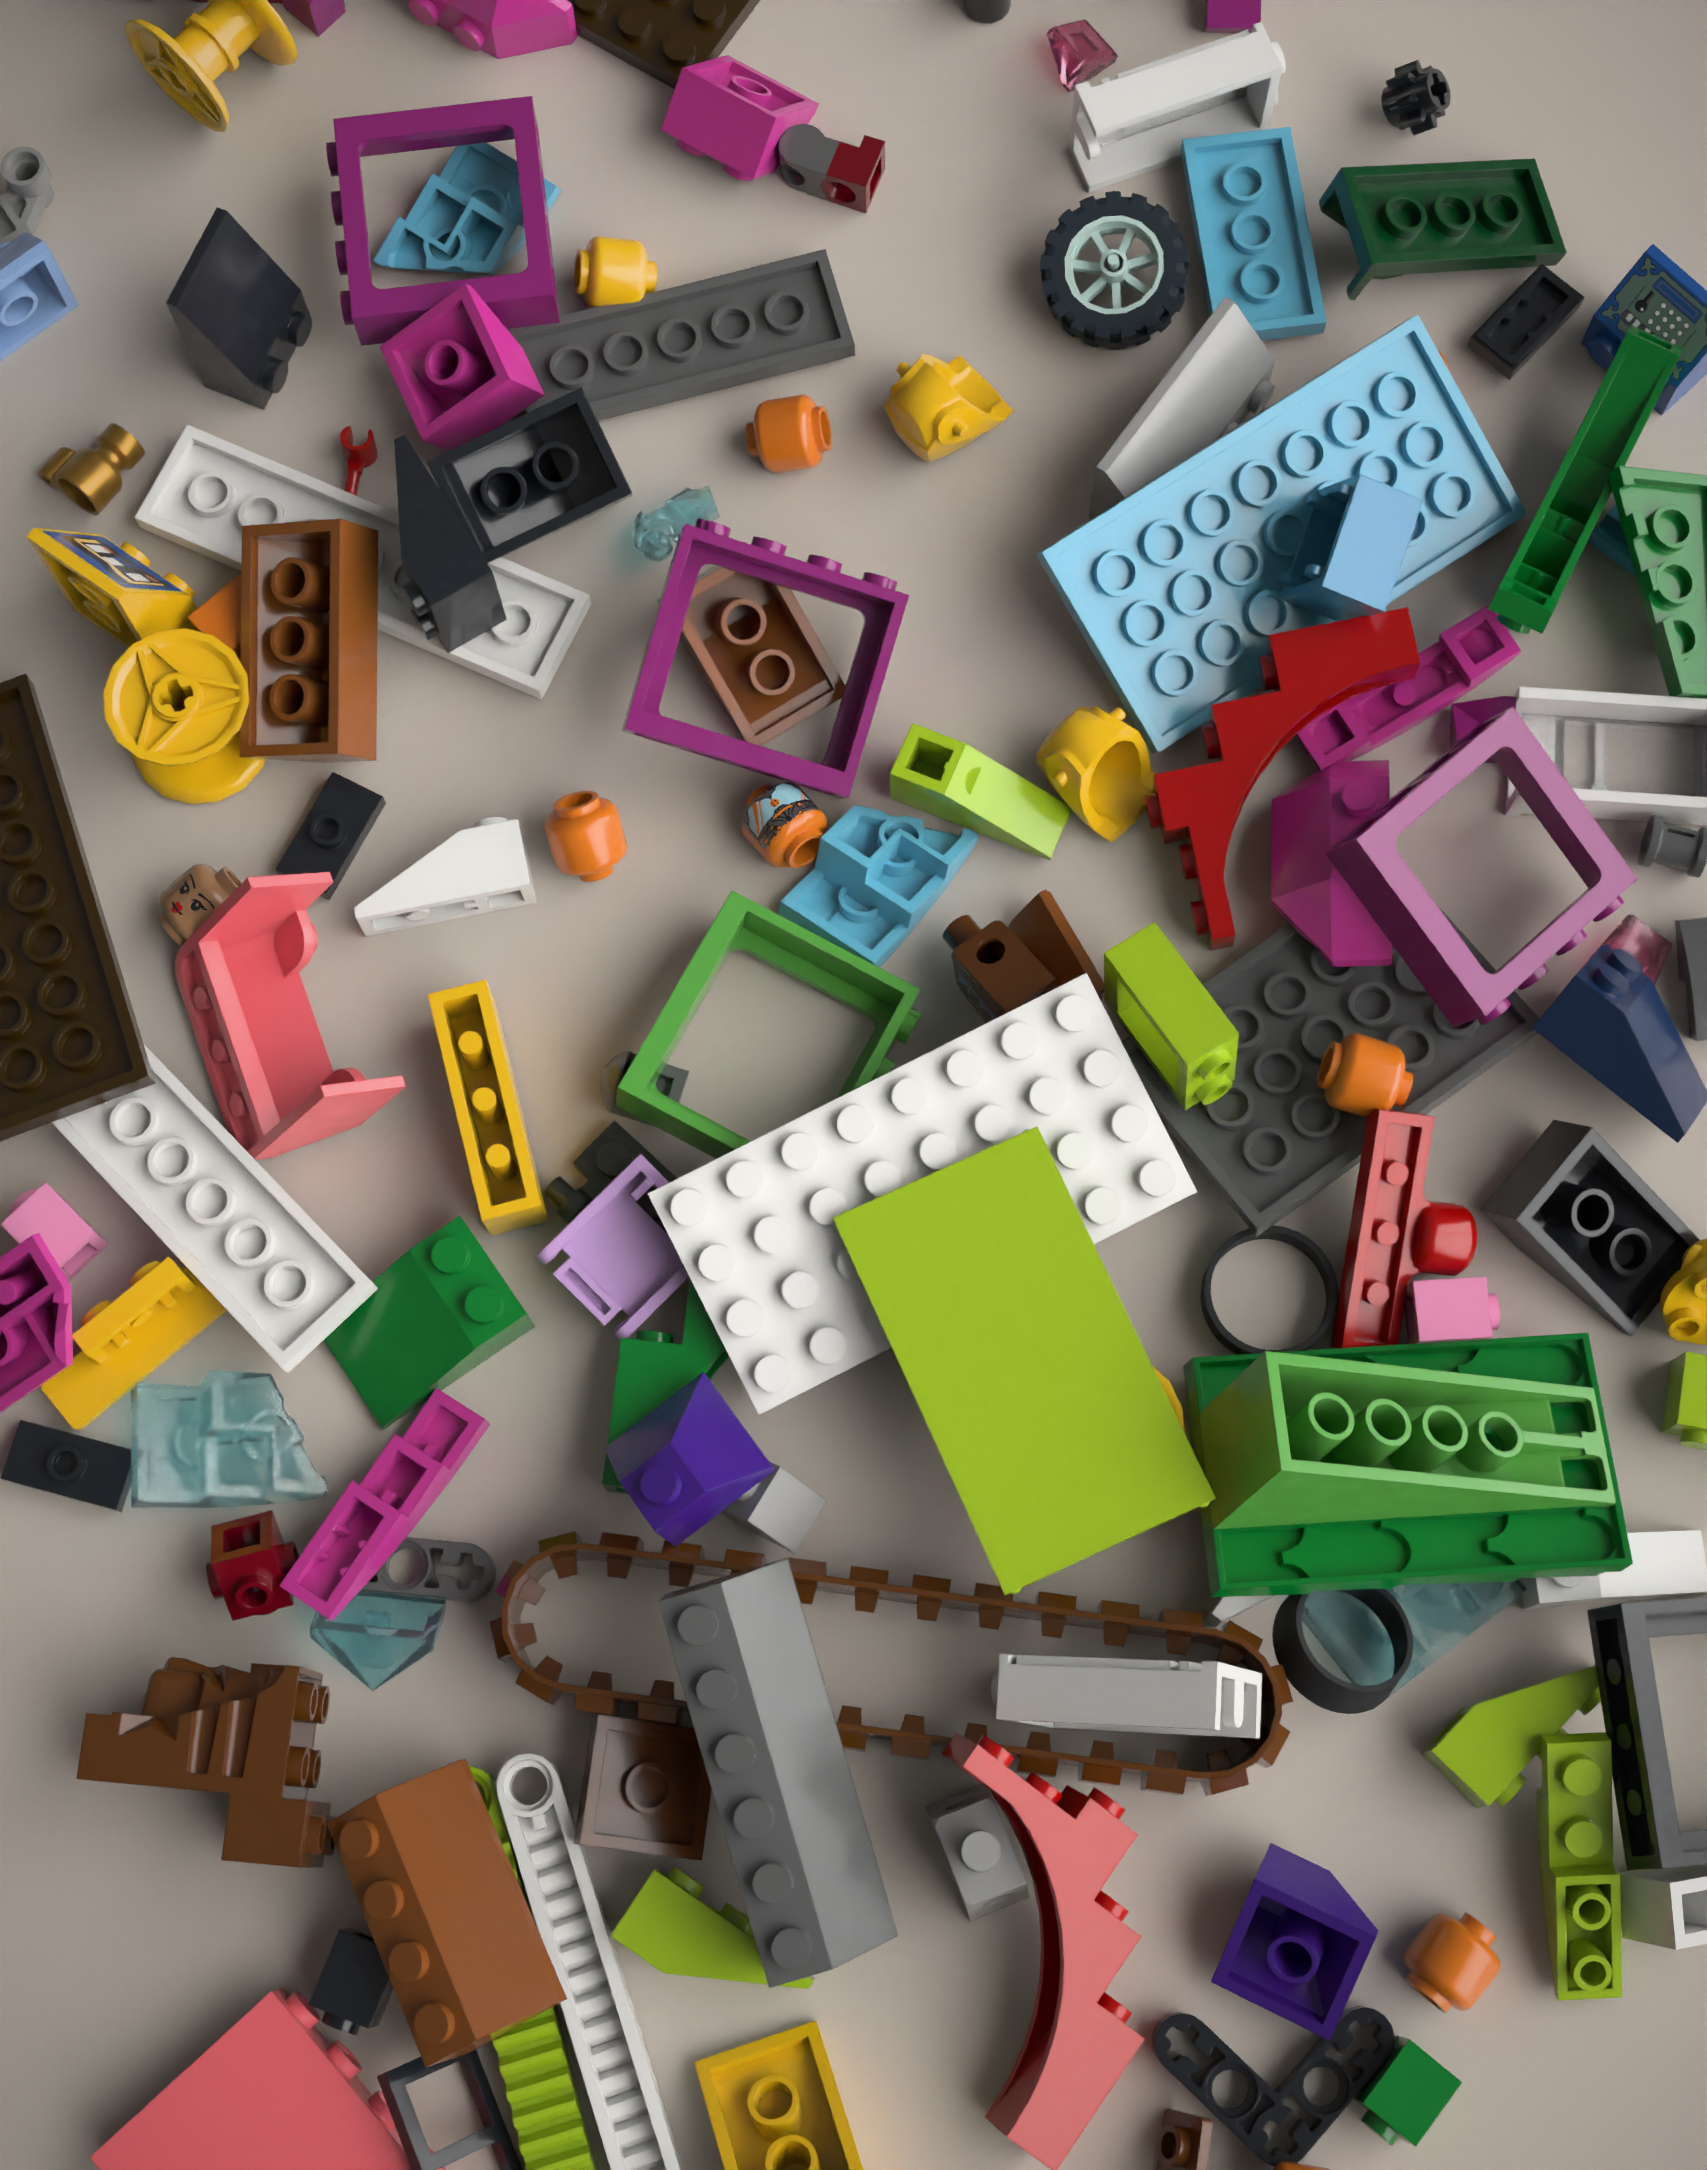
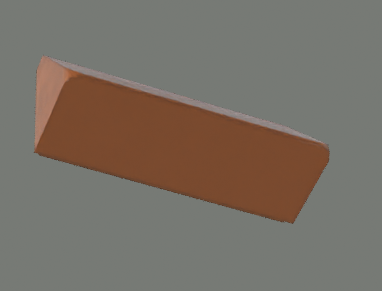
[1008,889,1104,1001]

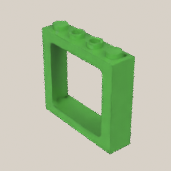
[615,890,922,1159]

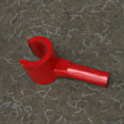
[340,426,377,496]

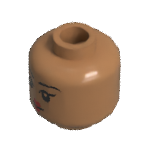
[158,864,242,946]

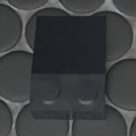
[166,207,312,410]
[427,387,632,564]
[394,435,507,653]
[1479,1120,1700,1336]

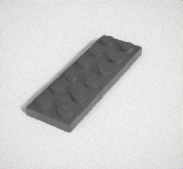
[507,249,855,421]

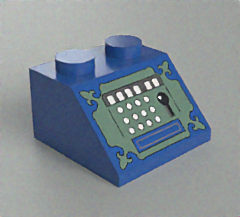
[1581,244,1707,415]

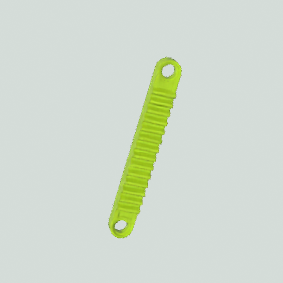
[469,1766,598,2170]

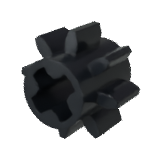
[1381,60,1450,136]

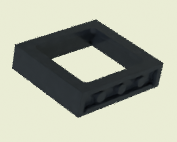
[1587,1597,1707,1870]

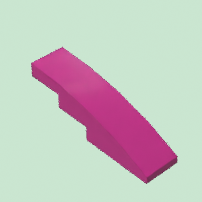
[279,1388,491,1621]

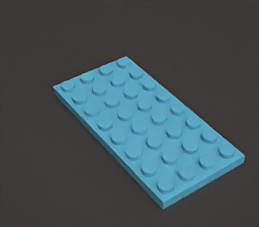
[1035,314,1527,753]

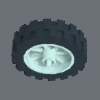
[1040,191,1190,350]

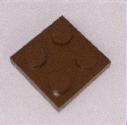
[574,1714,712,1861]

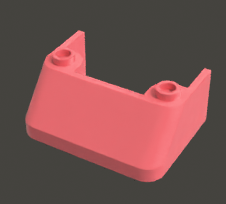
[175,872,406,1160]

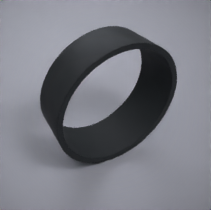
[1272,1589,1413,1714]

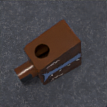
[942,915,1057,1023]

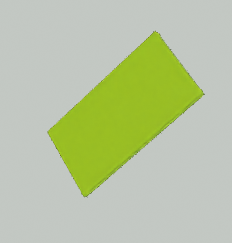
[833,1126,1216,1596]

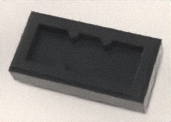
[1467,264,1584,380]
[276,772,386,900]
[0,1420,141,1512]

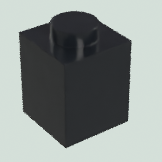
[309,1928,394,2035]

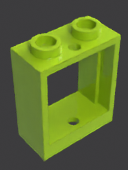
[1104,921,1239,1110]

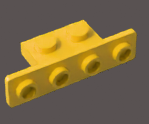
[41,1256,228,1431]

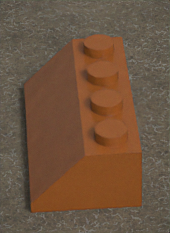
[240,519,378,762]
[327,1759,567,2067]

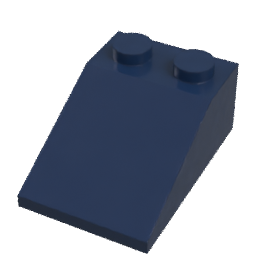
[1532,943,1707,1143]

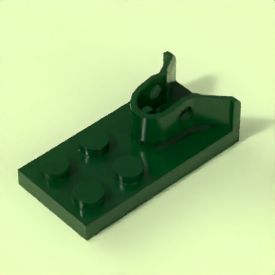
[1319,158,1567,300]

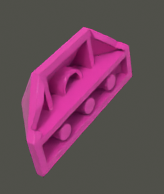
[407,0,578,59]
[1271,760,1393,967]
[0,1233,73,1413]

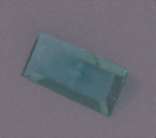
[310,1591,446,1691]

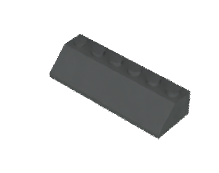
[658,1558,898,1988]

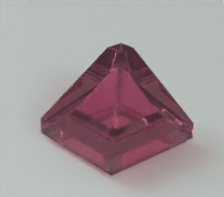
[1047,19,1118,92]
[1589,915,1673,986]

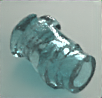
[633,485,720,561]

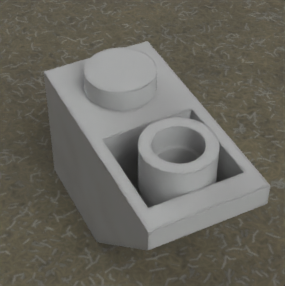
[721,1461,827,1554]

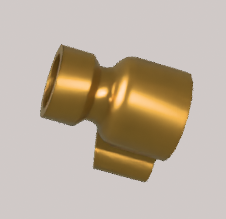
[38,423,145,515]

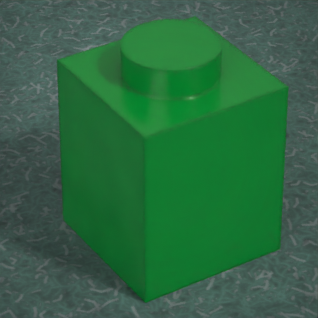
[1354,2036,1462,2147]

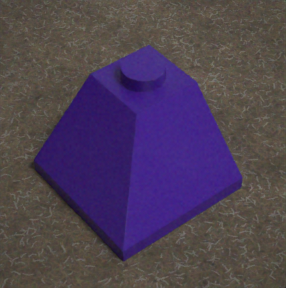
[604,1372,775,1547]
[1211,1843,1378,2041]

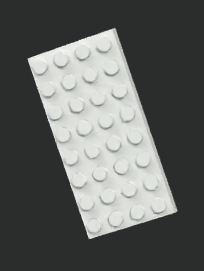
[648,973,1197,1415]

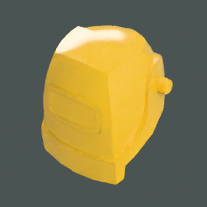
[884,354,1014,462]
[1035,705,1156,843]

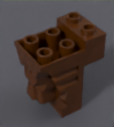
[76,1657,336,1868]

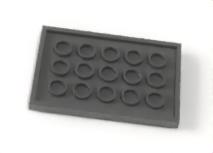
[1121,904,1539,1237]

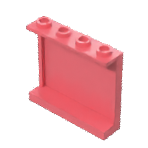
[90,1988,446,2170]

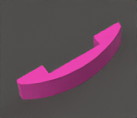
[1296,604,1521,771]

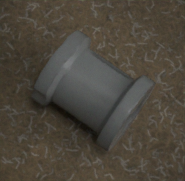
[1638,815,1707,878]

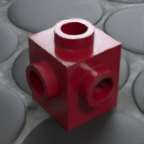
[206,1510,299,1621]

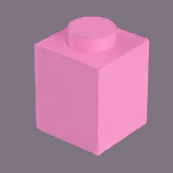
[0,1182,108,1282]
[1404,1277,1500,1344]

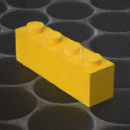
[427,979,549,1236]

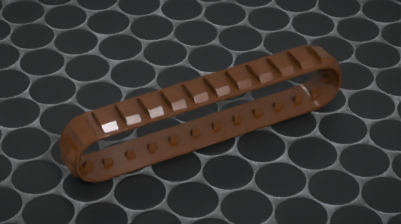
[489,1531,1293,1796]

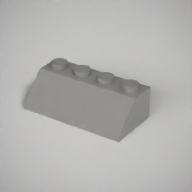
[1088,296,1275,519]

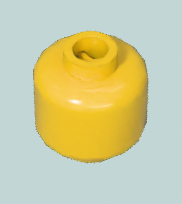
[574,236,657,308]

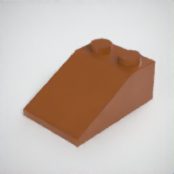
[657,565,845,746]

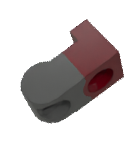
[779,124,885,213]

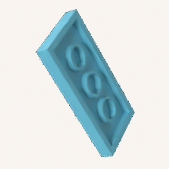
[1180,127,1327,341]

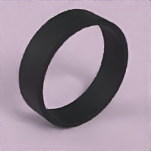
[1200,1225,1338,1355]

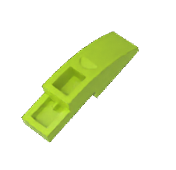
[1536,1732,1622,2001]

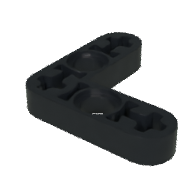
[1151,2006,1395,2167]

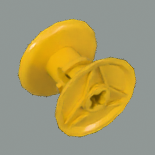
[124,0,298,132]
[103,628,266,805]

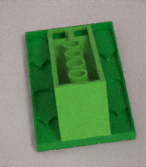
[1183,1333,1633,1597]

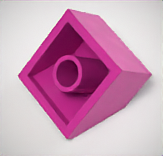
[661,55,819,181]
[379,283,545,451]

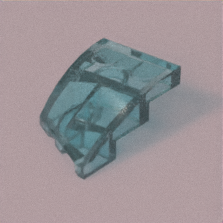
[131,1370,329,1508]
[1302,1580,1527,1710]

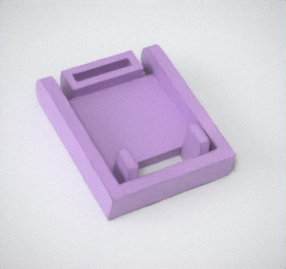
[535,1154,689,1342]

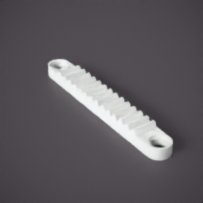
[496,1753,683,2170]

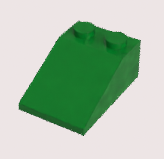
[324,1216,535,1429]

